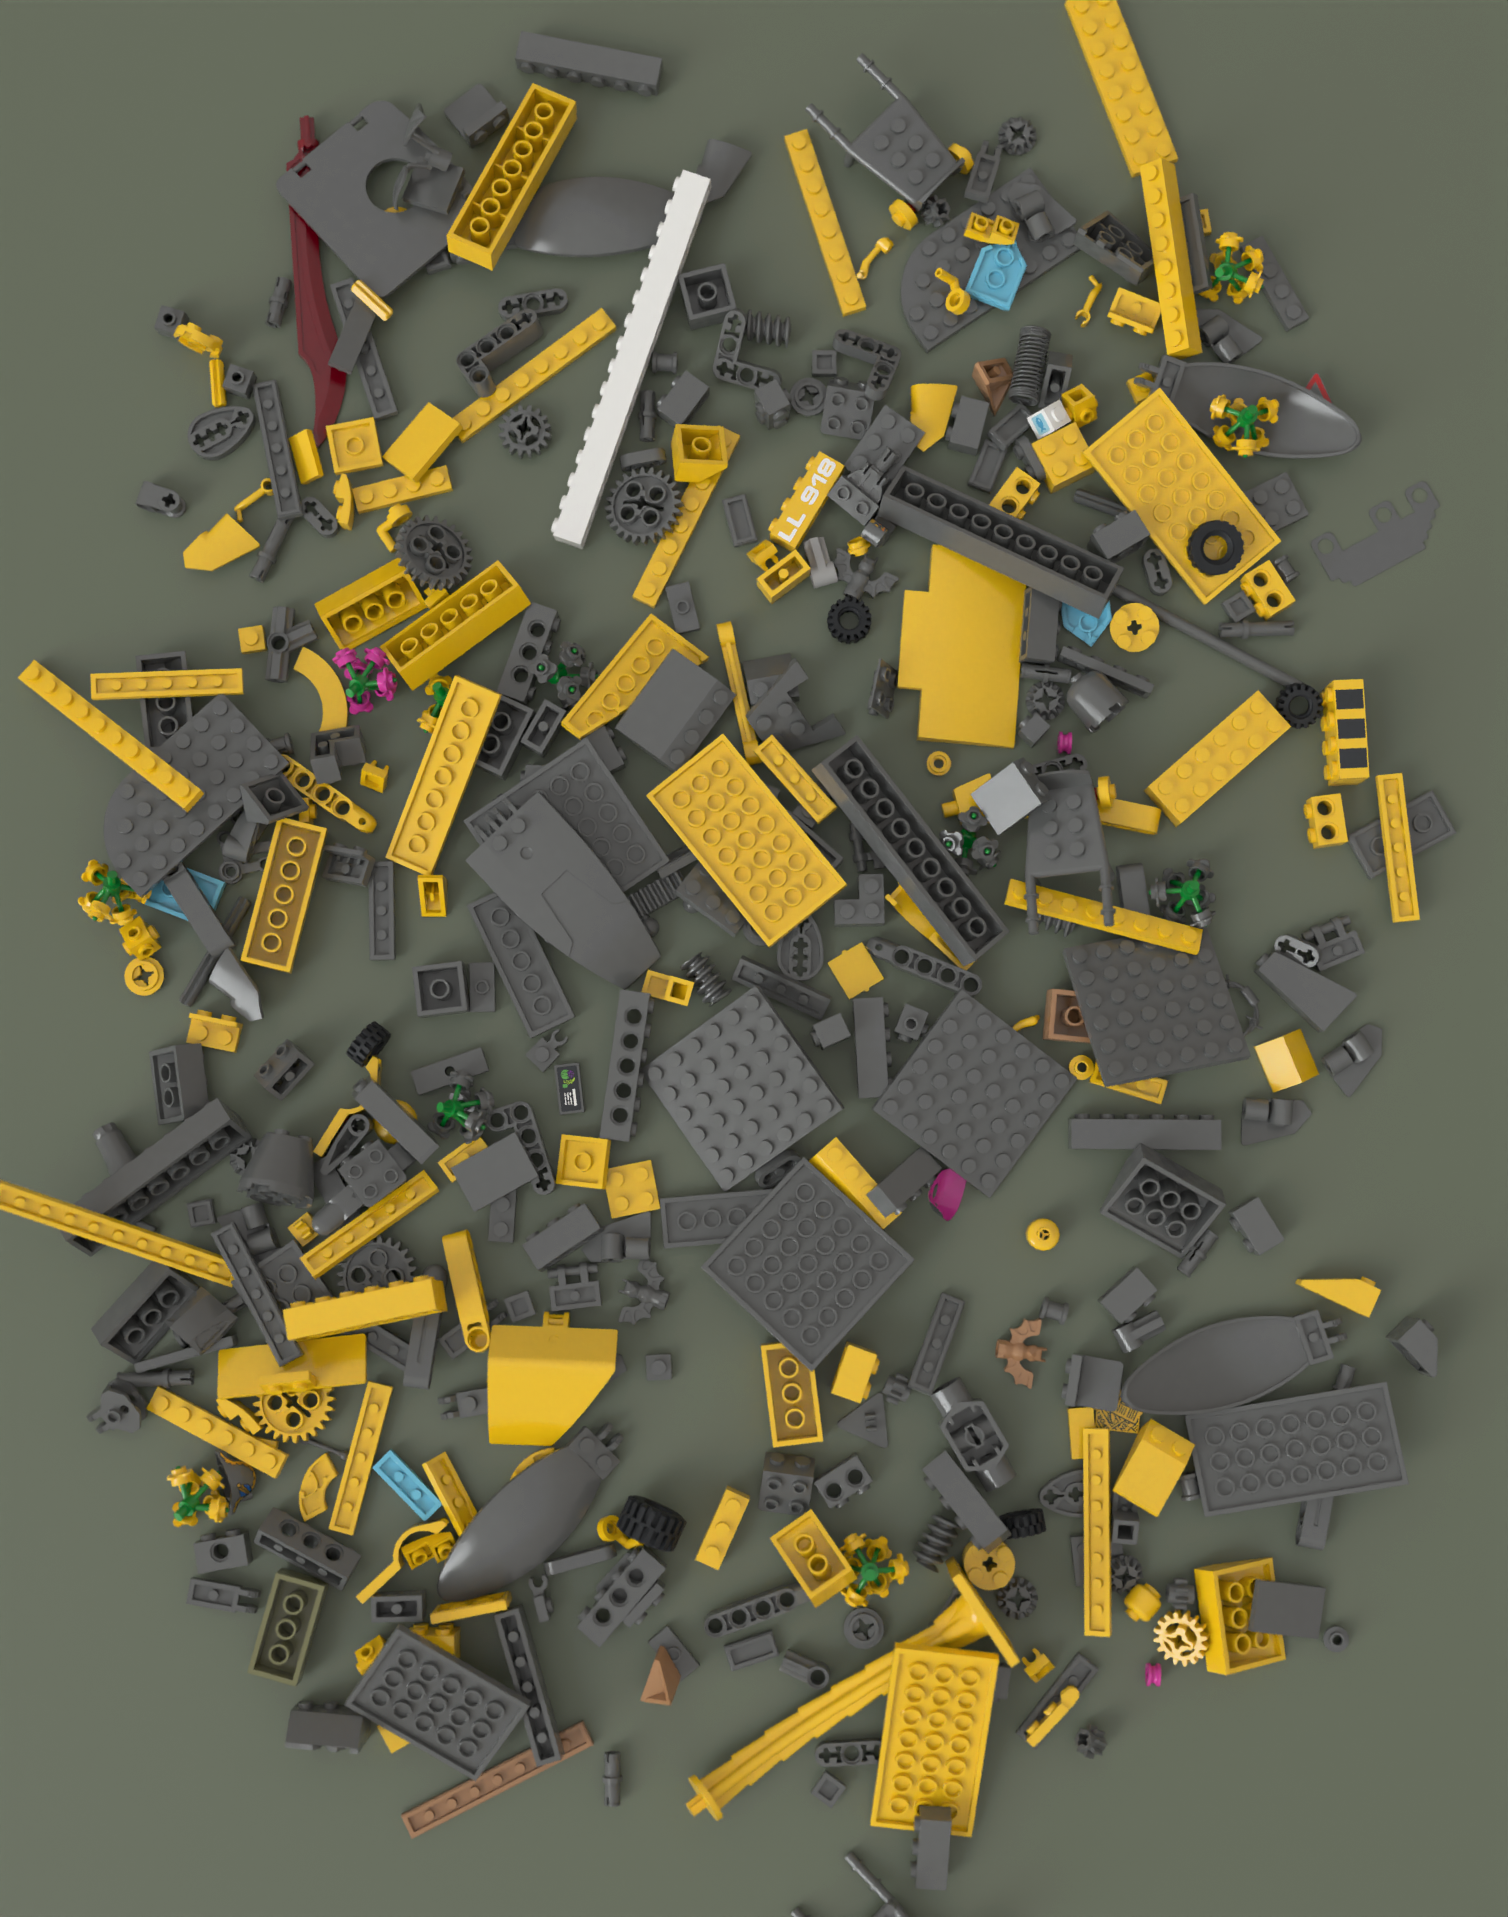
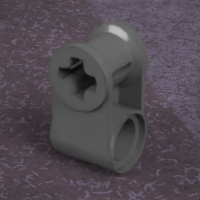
[135,481,187,518]

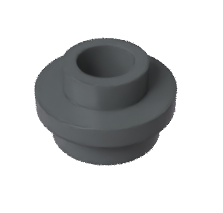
[1323,1626,1349,1652]

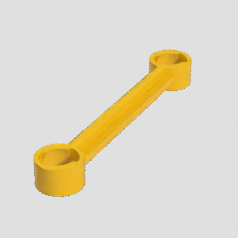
[716,621,762,766]

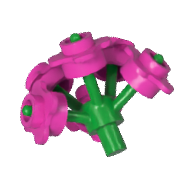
[332,647,397,715]

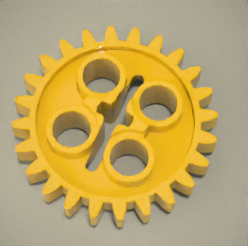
[253,1387,336,1443]

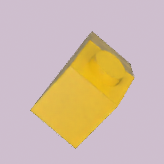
[1295,1276,1381,1317]

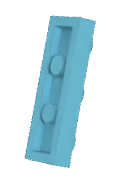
[372,1449,442,1522]

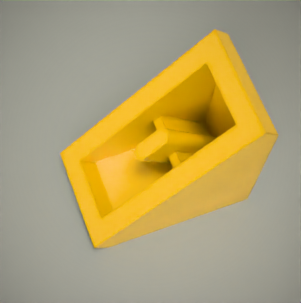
[418,875,448,917]

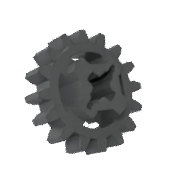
[499,405,552,459]

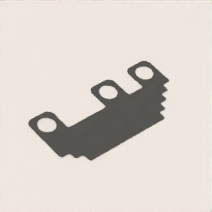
[1311,481,1440,587]

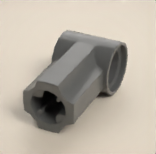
[1112,1310,1167,1353]
[779,1649,830,1690]

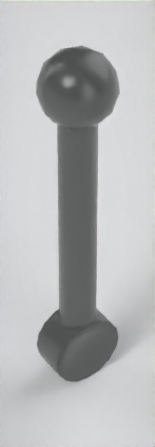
[300,1435,349,1461]
[929,1585,961,1627]

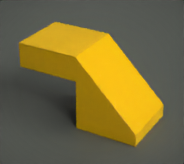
[641,970,694,1006]

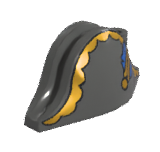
[214,1450,257,1515]

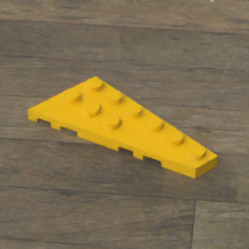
[561,614,709,740]

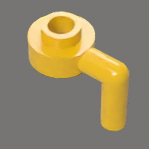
[935,268,970,315]
[376,504,413,553]
[597,1515,644,1549]

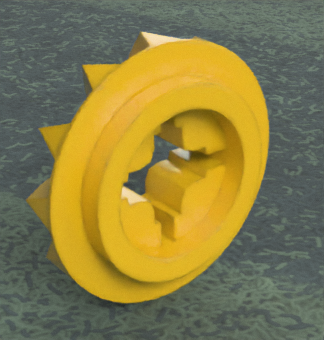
[124,957,165,996]

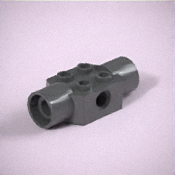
[931,1377,1016,1492]

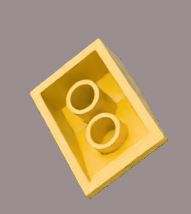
[1112,1419,1195,1517]
[770,1509,858,1608]

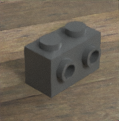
[754,379,792,430]
[254,1039,315,1101]

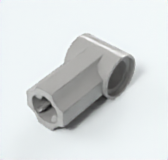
[803,537,838,589]

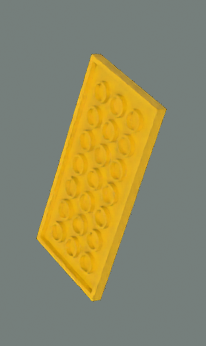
[1082,388,1281,605]
[646,734,847,948]
[870,1642,999,1837]

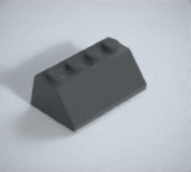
[135,651,193,752]
[91,1261,201,1365]

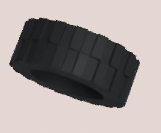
[1187,520,1244,575]

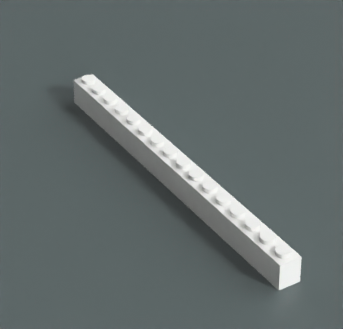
[551,170,711,549]

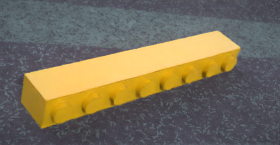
[1140,158,1203,360]

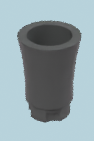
[93,1122,138,1176]

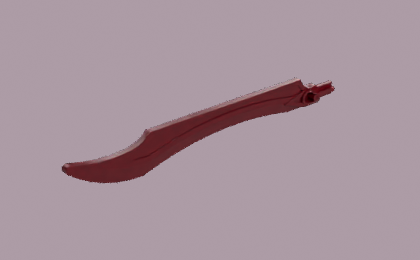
[286,115,347,449]

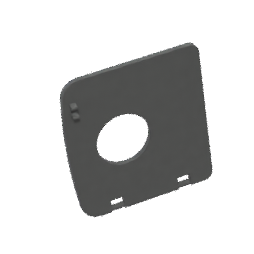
[276,101,473,299]

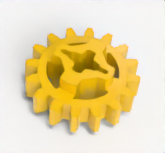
[1154,1609,1210,1666]

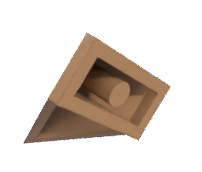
[972,358,1013,417]
[640,1646,681,1706]

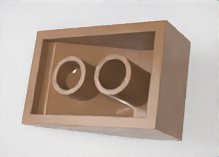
[1043,989,1091,1044]

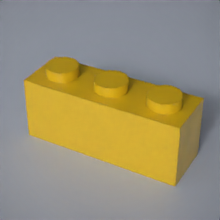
[695,1485,750,1570]

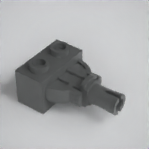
[827,446,899,526]

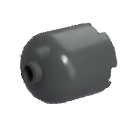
[1066,671,1129,734]

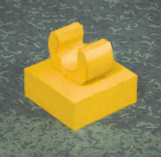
[747,539,779,571]
[423,587,450,610]
[360,760,389,793]
[288,1212,319,1247]
[1022,1648,1055,1683]

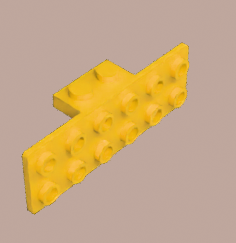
[217,1334,367,1399]

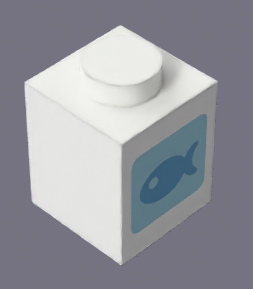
[1027,399,1071,439]

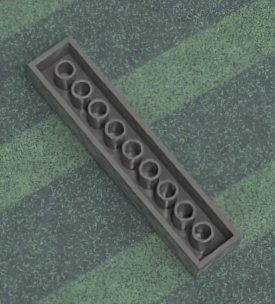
[877,465,1124,619]
[811,735,1010,966]

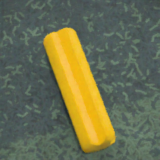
[351,280,393,321]
[209,359,227,408]

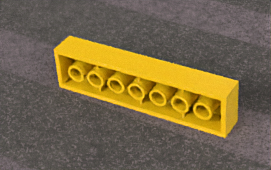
[446,83,577,271]

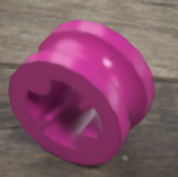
[1057,732,1072,754]
[1145,1663,1161,1687]

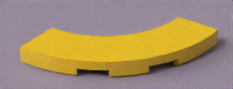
[293,647,349,732]

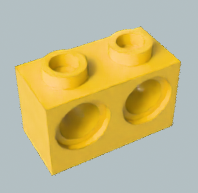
[989,467,1041,520]
[1240,560,1296,621]
[1303,793,1348,849]

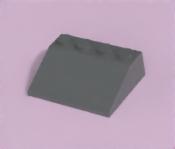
[614,649,736,772]
[1100,1143,1226,1259]

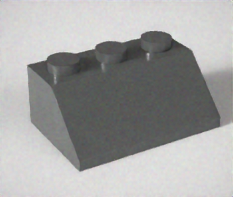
[475,695,536,781]
[149,1043,210,1125]

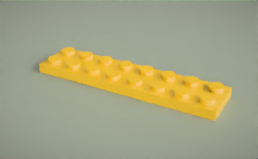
[1065,0,1178,178]
[385,675,502,875]

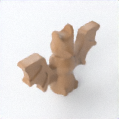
[995,1318,1047,1389]

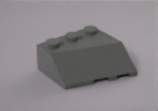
[1073,210,1154,286]
[285,1701,371,1754]

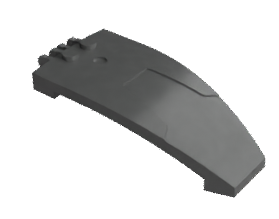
[465,792,662,990]

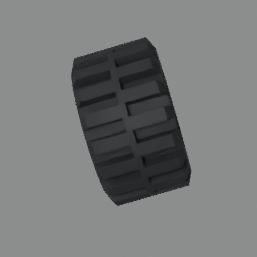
[616,1496,686,1552]

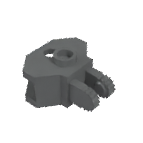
[86,1378,147,1434]

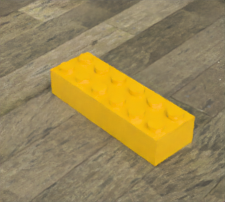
[380,560,531,691]
[1144,690,1291,827]
[241,818,328,974]
[283,1275,448,1341]

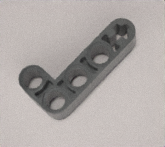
[456,309,543,398]
[486,1101,557,1195]

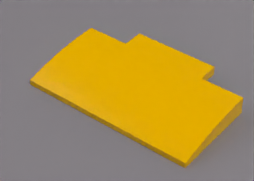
[897,544,1026,749]

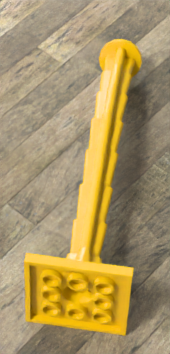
[686,1556,1020,1821]

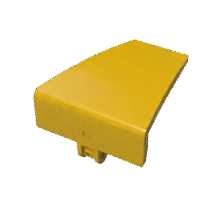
[488,1311,618,1446]

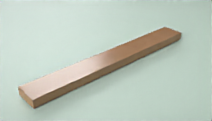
[401,1720,594,1839]

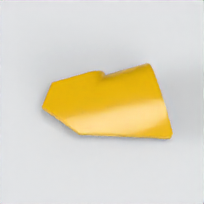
[910,384,957,452]
[183,513,260,571]

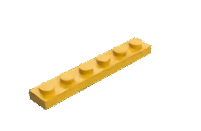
[90,668,244,700]
[1375,773,1420,923]
[300,1170,439,1280]
[328,1380,394,1536]
[146,1386,289,1478]

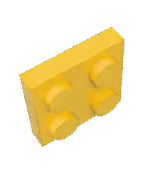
[326,417,384,475]
[556,1134,611,1189]
[606,1160,661,1218]

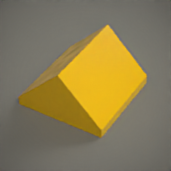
[1254,1029,1319,1093]

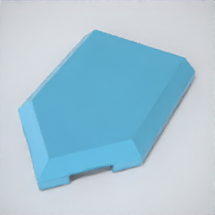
[965,240,1027,311]
[1061,600,1112,647]

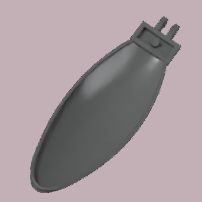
[504,177,702,257]
[1133,355,1362,459]
[1120,1309,1348,1415]
[437,1422,624,1602]

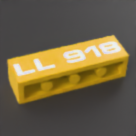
[768,451,845,552]

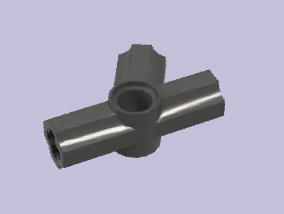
[265,606,319,683]

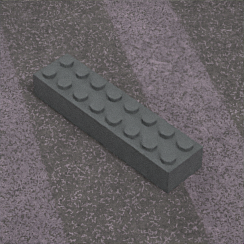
[59,1098,252,1257]

